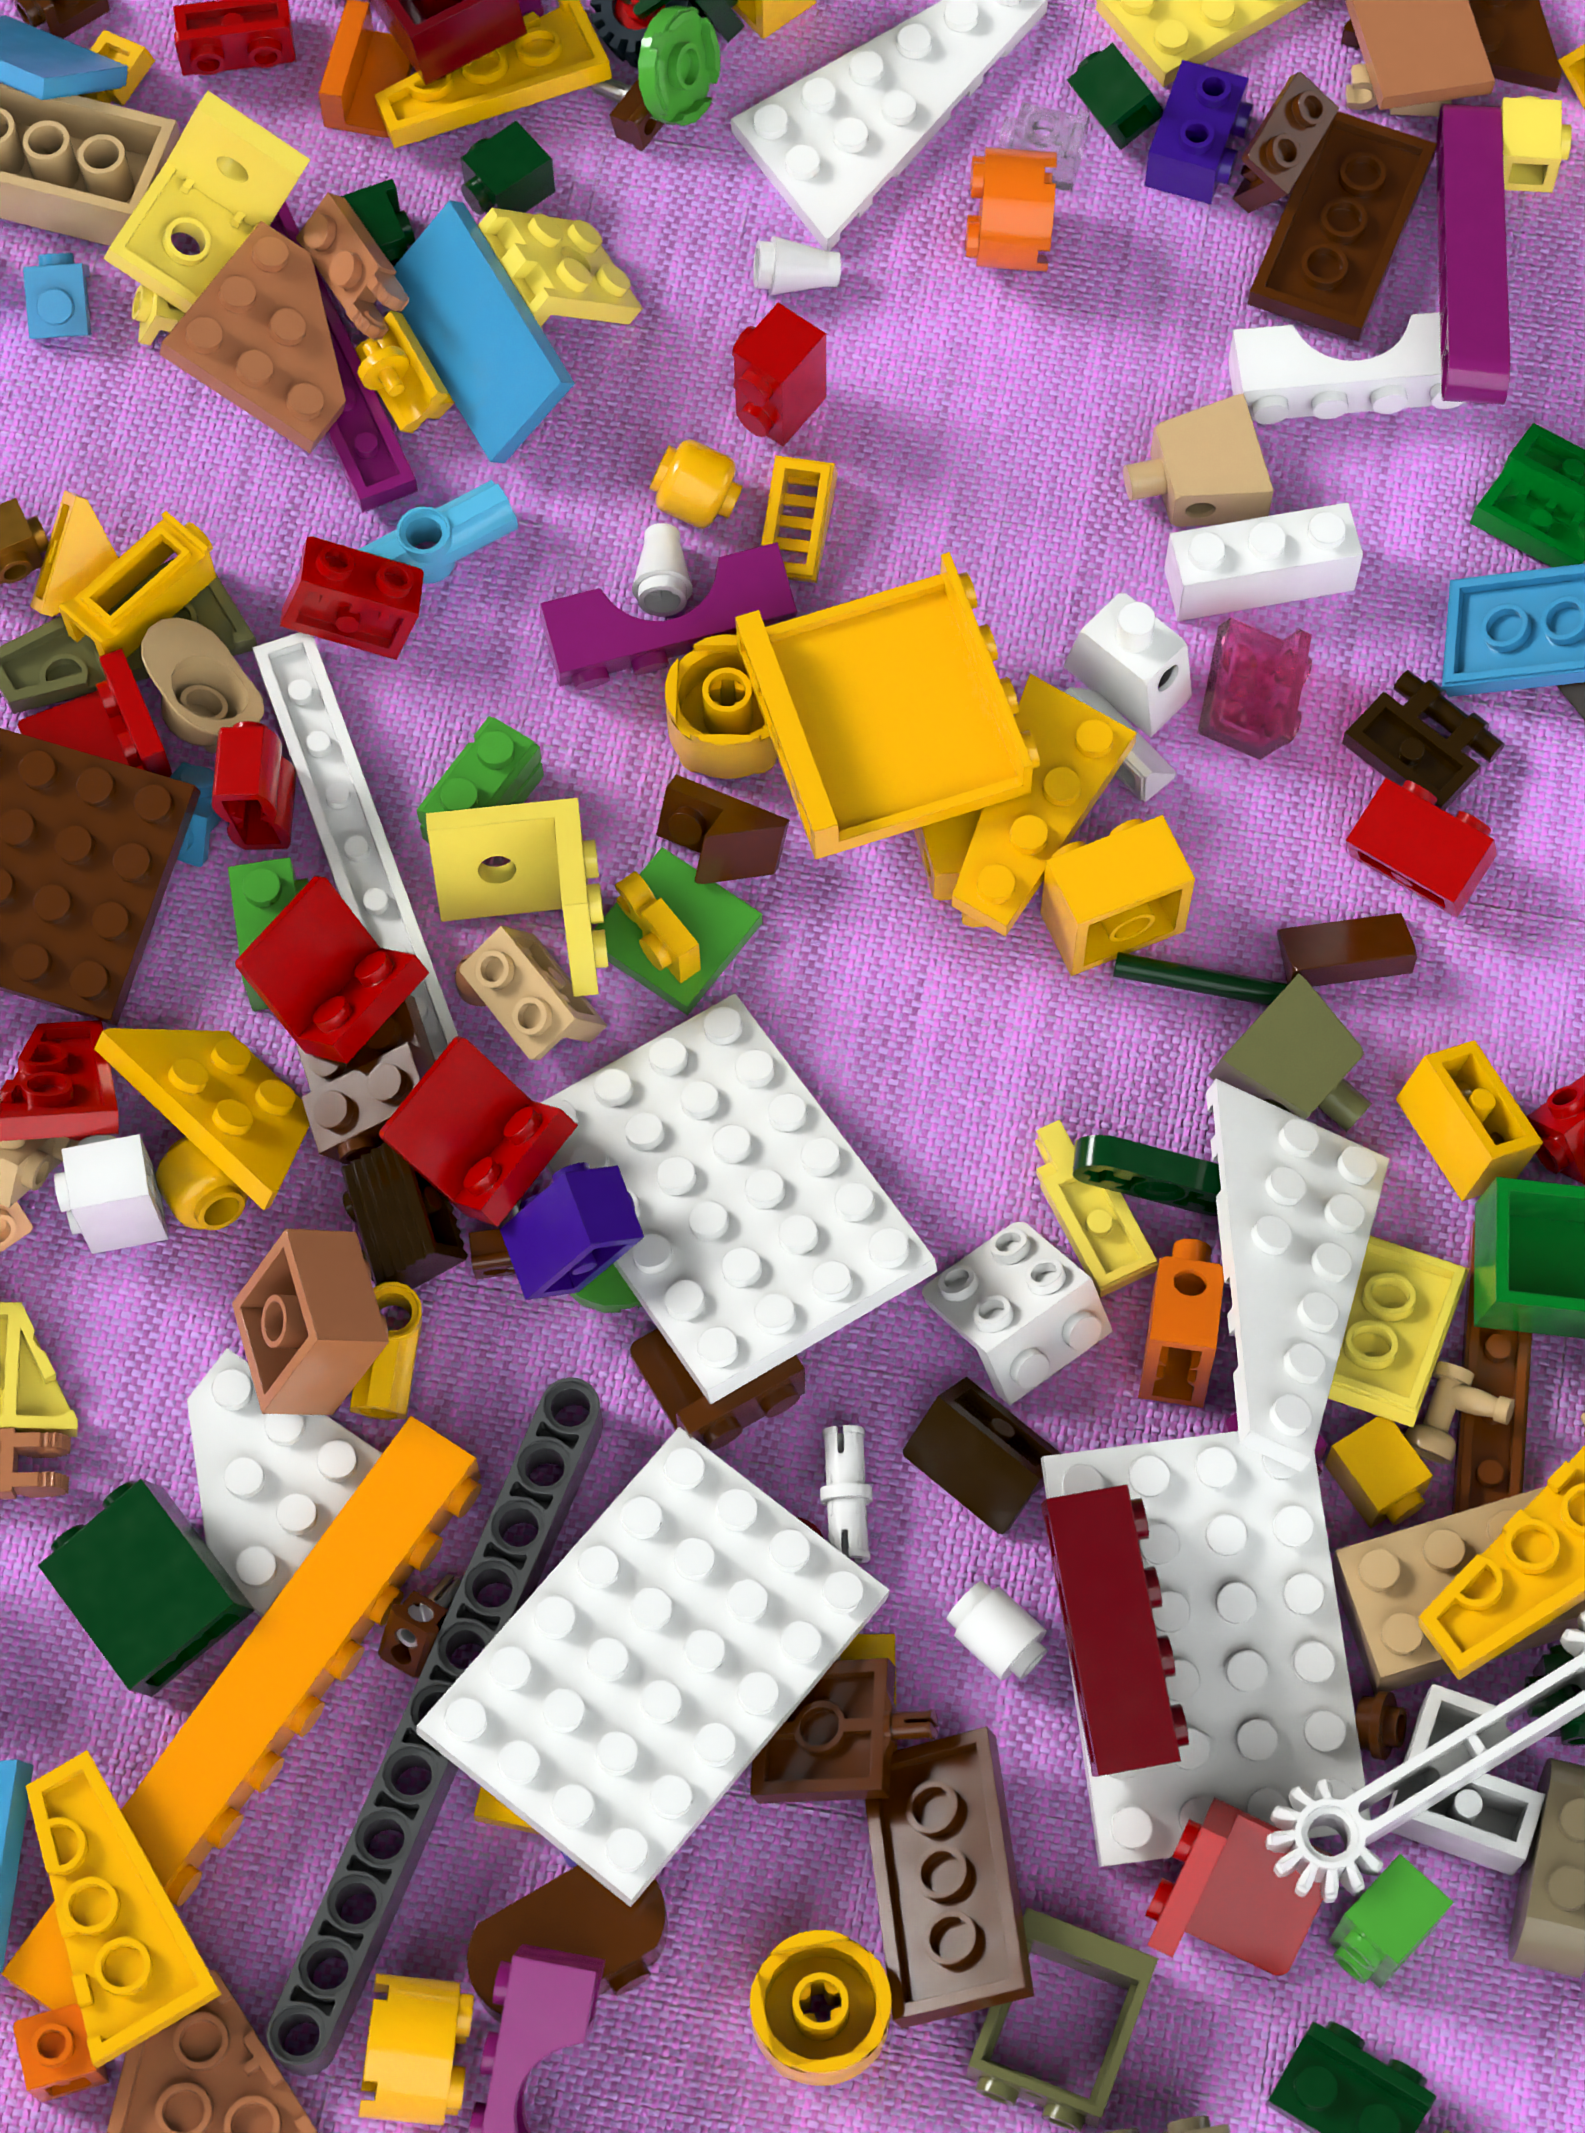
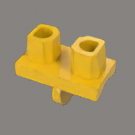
[355,310,454,433]

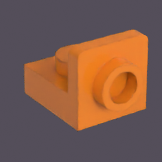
[13,2003,110,2103]

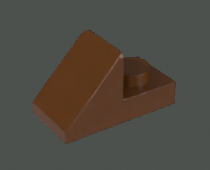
[656,774,790,884]

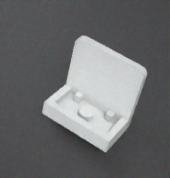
[922,1222,1113,1406]

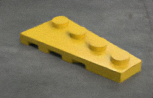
[951,674,1137,937]
[26,1750,222,2068]

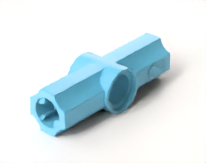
[358,480,518,584]

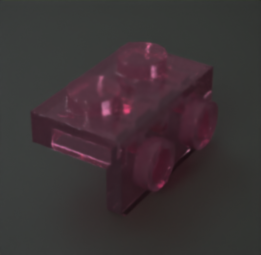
[1197,618,1312,760]

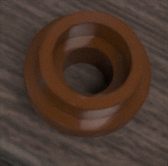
[1355,1691,1407,1760]

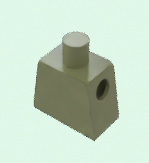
[1208,973,1372,1132]

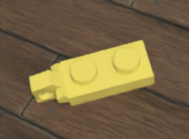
[1035,1119,1158,1298]

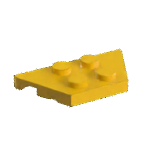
[94,1028,310,1210]

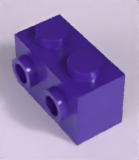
[1144,60,1255,204]
[500,1162,644,1300]

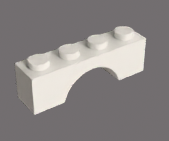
[1228,312,1467,424]

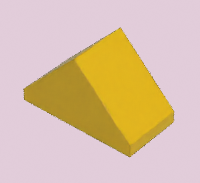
[30,490,118,617]

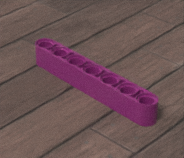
[1436,103,1510,405]

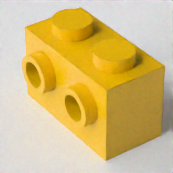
[1396,1040,1543,1202]

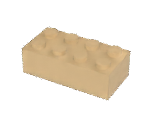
[0,82,180,246]
[1332,1486,1585,1696]

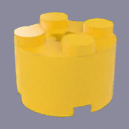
[665,634,778,779]
[750,1930,891,2086]
[358,1973,474,2126]

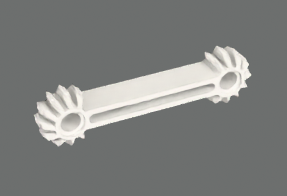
[1265,1611,1585,1903]

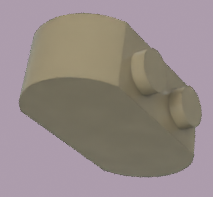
[1508,1758,1585,1978]

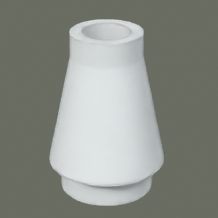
[753,236,841,295]
[632,523,693,616]

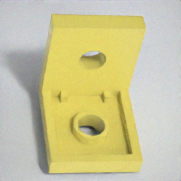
[103,90,310,313]
[478,208,643,327]
[426,798,609,997]

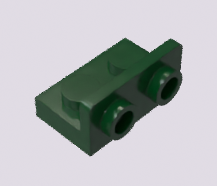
[1265,2021,1437,2133]

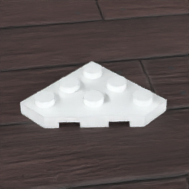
[187,1348,382,1617]

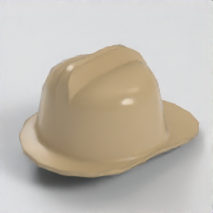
[141,617,264,754]

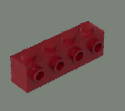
[1041,1484,1189,1777]

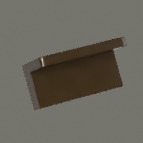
[903,1377,1061,1534]

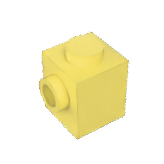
[1501,96,1572,193]

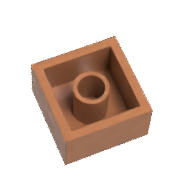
[232,1228,389,1415]

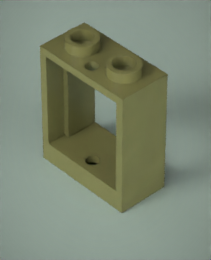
[966,1907,1159,2132]

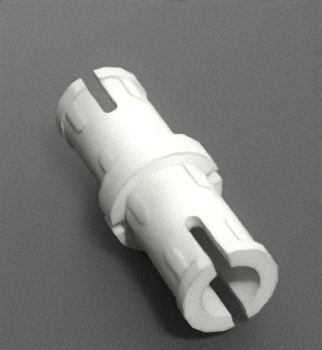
[820,1425,873,1564]

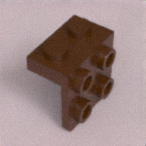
[630,1328,805,1450]

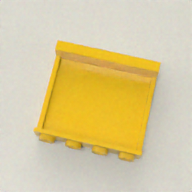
[735,552,1040,860]

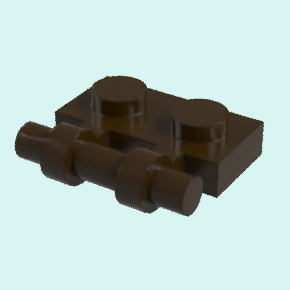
[1342,670,1505,811]

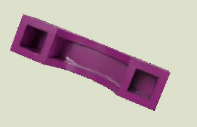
[540,542,797,690]
[469,1944,605,2133]

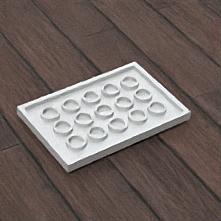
[541,993,937,1404]
[417,1427,890,1907]
[1041,1431,1371,1867]

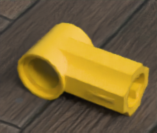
[350,1282,422,1421]

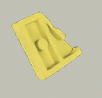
[0,1302,78,1437]

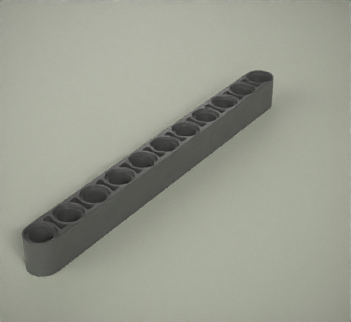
[266,1377,603,2077]

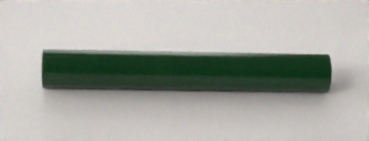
[1113,952,1288,1006]

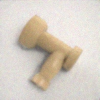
[1404,1361,1515,1465]

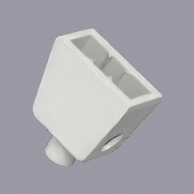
[1064,592,1192,738]

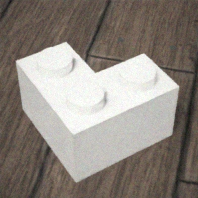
[1387,1683,1545,1876]

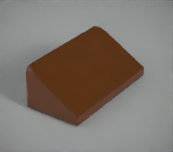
[1277,913,1417,987]

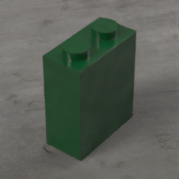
[38,1479,255,1697]

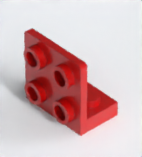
[18,648,173,777]
[235,876,429,1064]
[379,1036,578,1227]

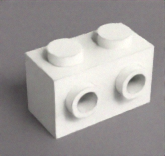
[54,1134,168,1254]

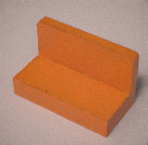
[318,0,413,138]

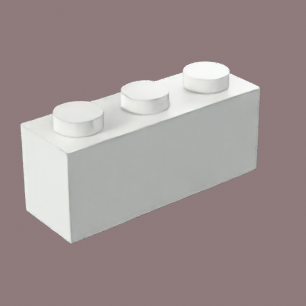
[1164,502,1363,621]

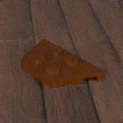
[1341,0,1562,93]

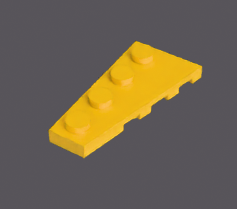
[374,0,613,149]
[1418,1445,1585,1680]

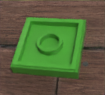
[594,847,763,1016]

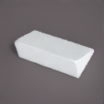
[1065,687,1176,802]

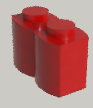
[211,721,296,850]

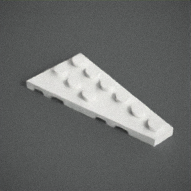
[731,0,1048,251]
[1206,1079,1390,1472]

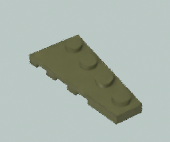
[0,557,257,714]

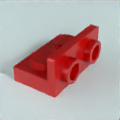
[280,536,424,660]

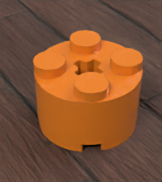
[965,147,1057,272]

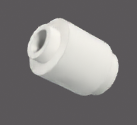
[946,1580,1048,1681]

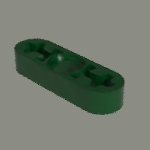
[1073,1135,1221,1217]

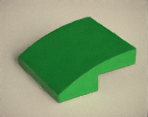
[1470,423,1585,567]

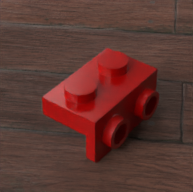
[173,0,297,76]

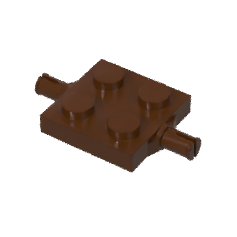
[750,1658,938,1804]

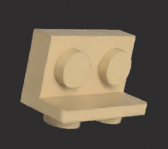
[459,926,607,1060]

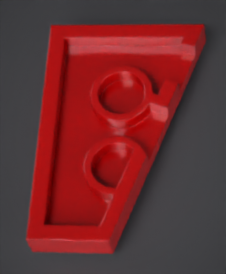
[0,1020,119,1141]

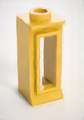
[58,511,217,658]

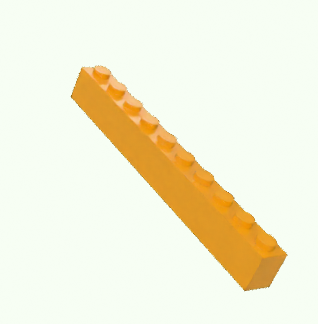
[1,1416,482,2011]

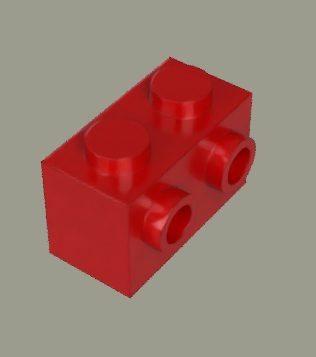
[732,302,826,447]
[1346,778,1497,918]

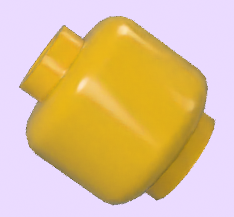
[649,439,743,529]
[155,1137,249,1231]

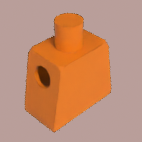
[1138,1238,1224,1408]

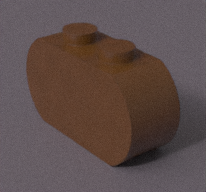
[467,1865,668,2023]

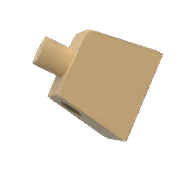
[1123,393,1274,527]

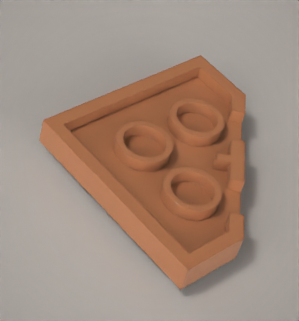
[159,221,346,454]
[106,1970,318,2133]

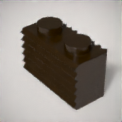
[341,1143,468,1289]

